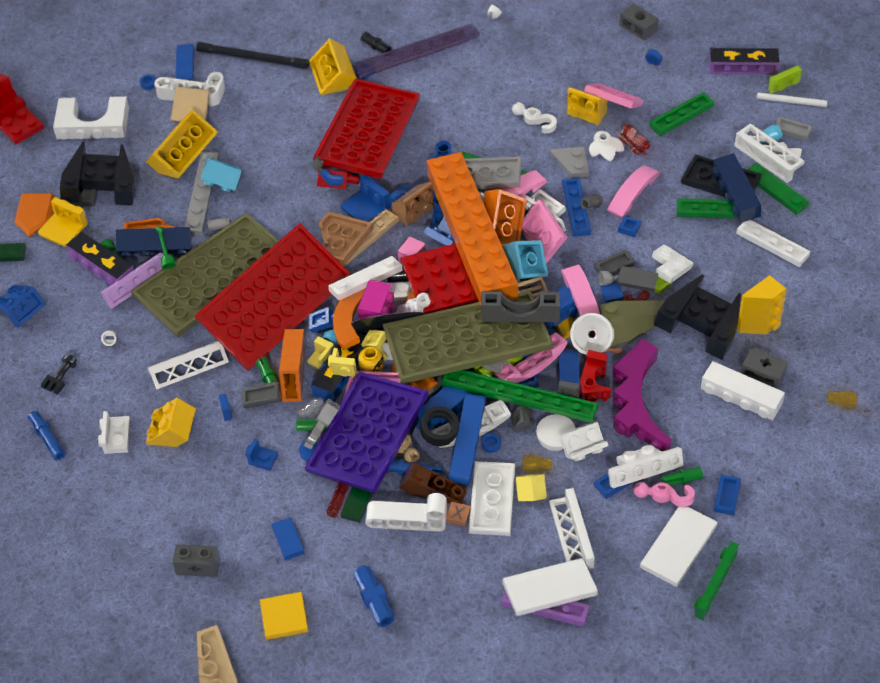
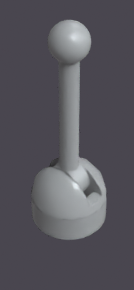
[598,271,619,286]

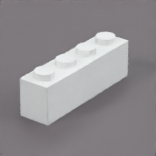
[701,361,785,420]

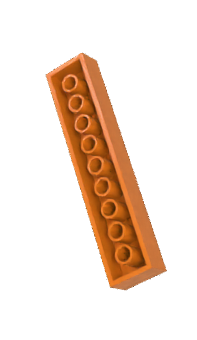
[427,152,518,306]

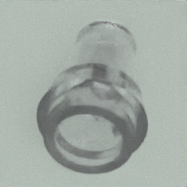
[297,396,325,419]

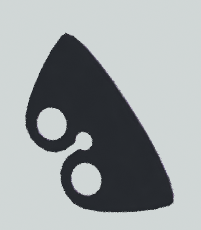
[351,312,423,335]

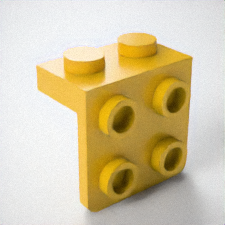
[38,197,88,247]

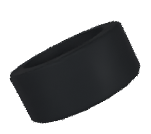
[420,406,459,447]

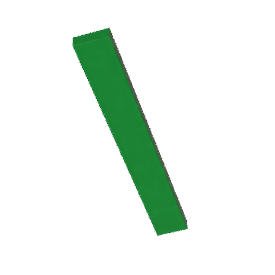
[441,370,599,423]

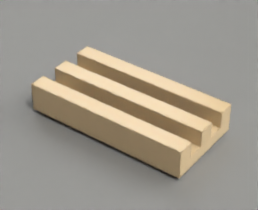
[518,276,548,299]

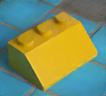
[309,38,357,95]
[737,275,787,334]

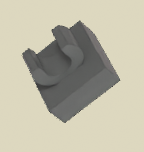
[511,405,535,432]

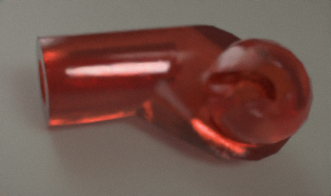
[623,290,650,301]

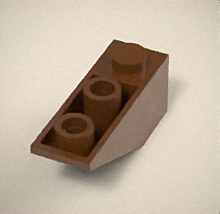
[399,462,468,504]

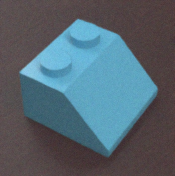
[200,156,242,192]
[502,240,549,279]

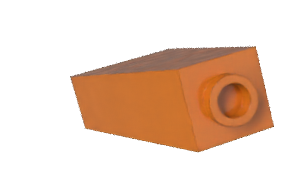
[279,329,305,402]

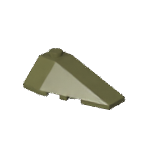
[599,300,665,348]

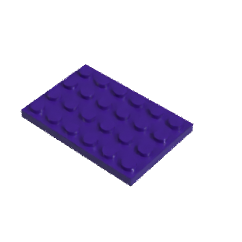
[305,371,429,494]

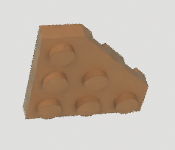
[318,211,374,265]

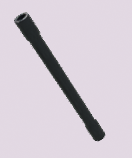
[196,42,310,69]

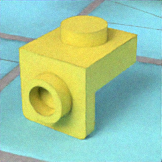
[328,348,356,377]

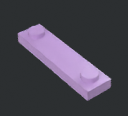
[100,253,164,309]

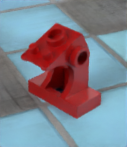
[580,349,612,402]

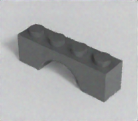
[481,291,560,322]

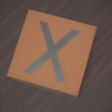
[446,502,471,527]

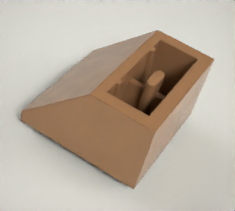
[392,182,433,226]

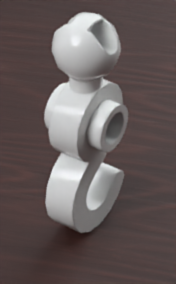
[512,102,557,133]
[396,293,431,313]

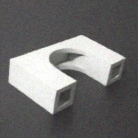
[53,96,129,140]

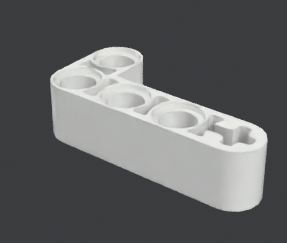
[154,72,225,106]
[365,493,447,531]

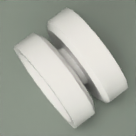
[570,313,615,355]

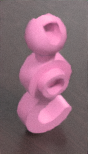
[633,482,695,507]

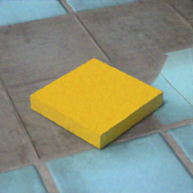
[260,592,308,640]

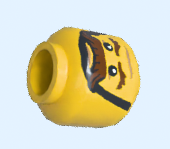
[358,347,384,372]

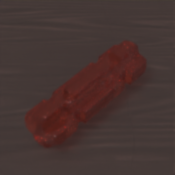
[326,482,349,518]

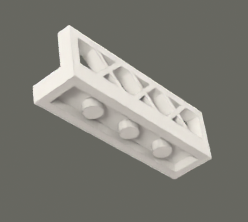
[734,123,804,183]
[147,341,229,389]
[549,488,594,569]

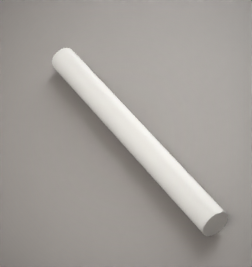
[757,92,827,107]

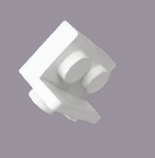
[98,411,130,454]
[559,421,609,461]

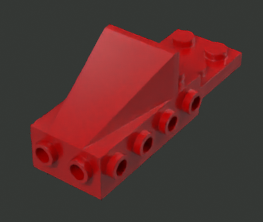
[0,74,44,145]

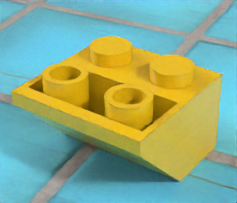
[567,87,608,125]
[146,398,196,447]

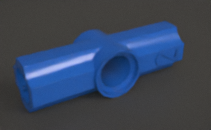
[353,565,395,627]

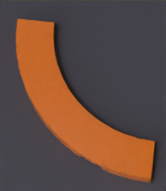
[333,288,366,350]

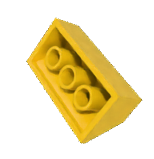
[146,109,218,179]

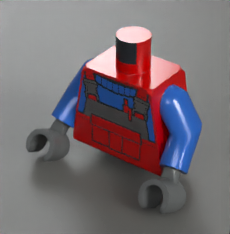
[312,157,360,189]

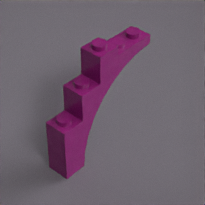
[613,339,672,452]

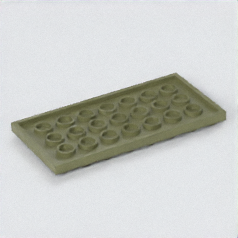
[131,213,279,337]
[383,290,553,384]

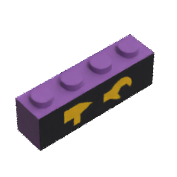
[709,48,780,75]
[66,232,134,286]

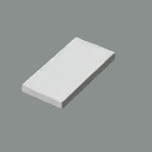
[469,461,515,536]
[640,506,718,587]
[503,558,598,616]

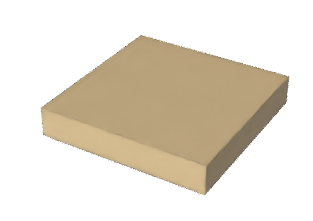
[171,87,210,122]

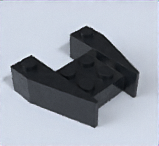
[60,142,135,205]
[654,274,741,360]

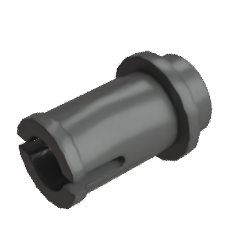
[581,194,603,209]

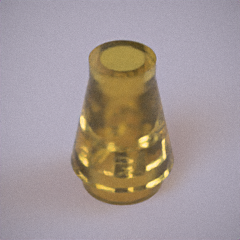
[827,390,858,410]
[522,453,552,473]

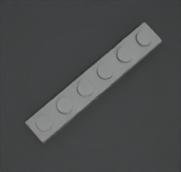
[185,152,219,236]

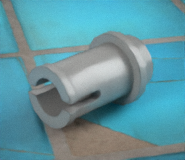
[208,216,231,231]

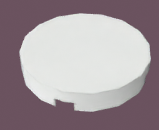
[536,414,576,451]

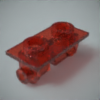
[615,124,650,155]

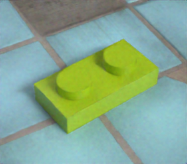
[768,65,802,94]

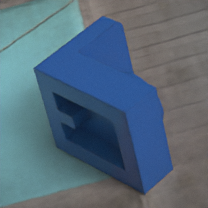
[309,307,334,333]
[245,439,279,471]

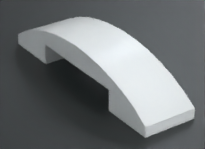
[431,400,511,448]

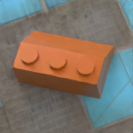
[483,189,527,246]

